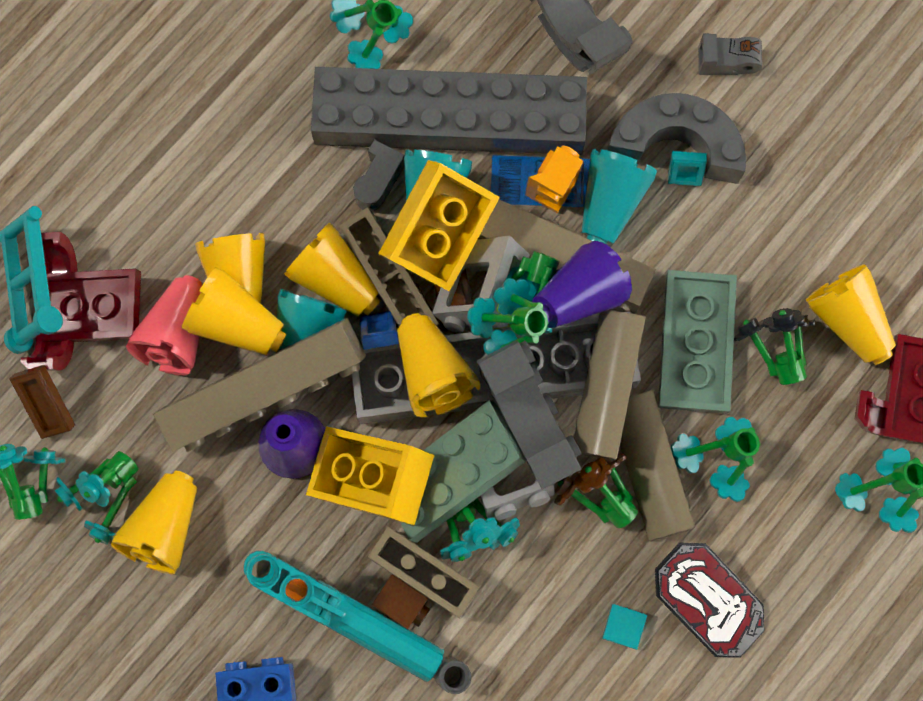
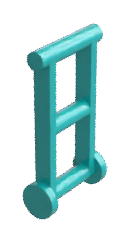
[0,206,63,354]

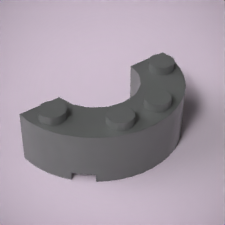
[530,0,633,75]
[608,93,746,184]
[476,340,582,489]

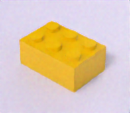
[378,160,500,292]
[306,426,434,525]

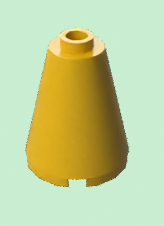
[284,222,381,317]
[195,233,266,303]
[806,264,896,365]
[182,268,287,356]
[397,313,481,417]
[111,470,197,575]

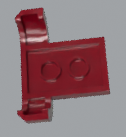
[21,232,141,371]
[854,334,923,444]

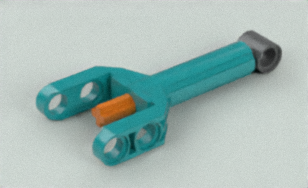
[243,551,472,694]

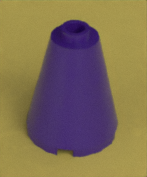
[532,241,632,328]
[258,409,325,479]

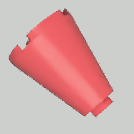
[126,275,203,375]

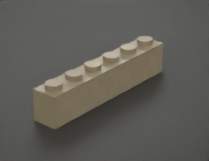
[477,199,656,314]
[153,318,367,452]

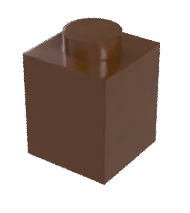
[372,574,430,630]

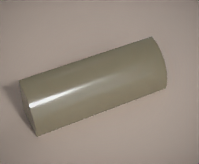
[338,207,443,331]
[574,311,646,461]
[620,390,695,541]

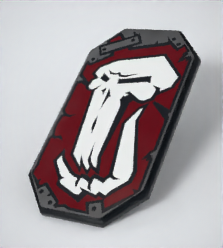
[655,542,764,657]

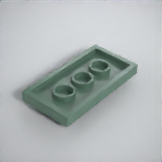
[658,270,737,414]
[400,400,527,543]

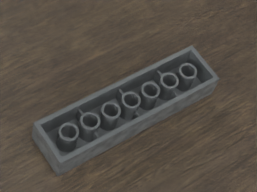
[311,67,587,155]

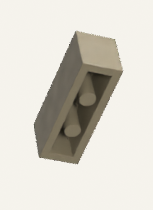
[368,527,479,619]

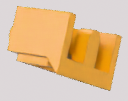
[525,145,584,213]

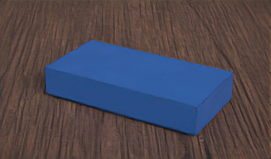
[360,311,399,350]

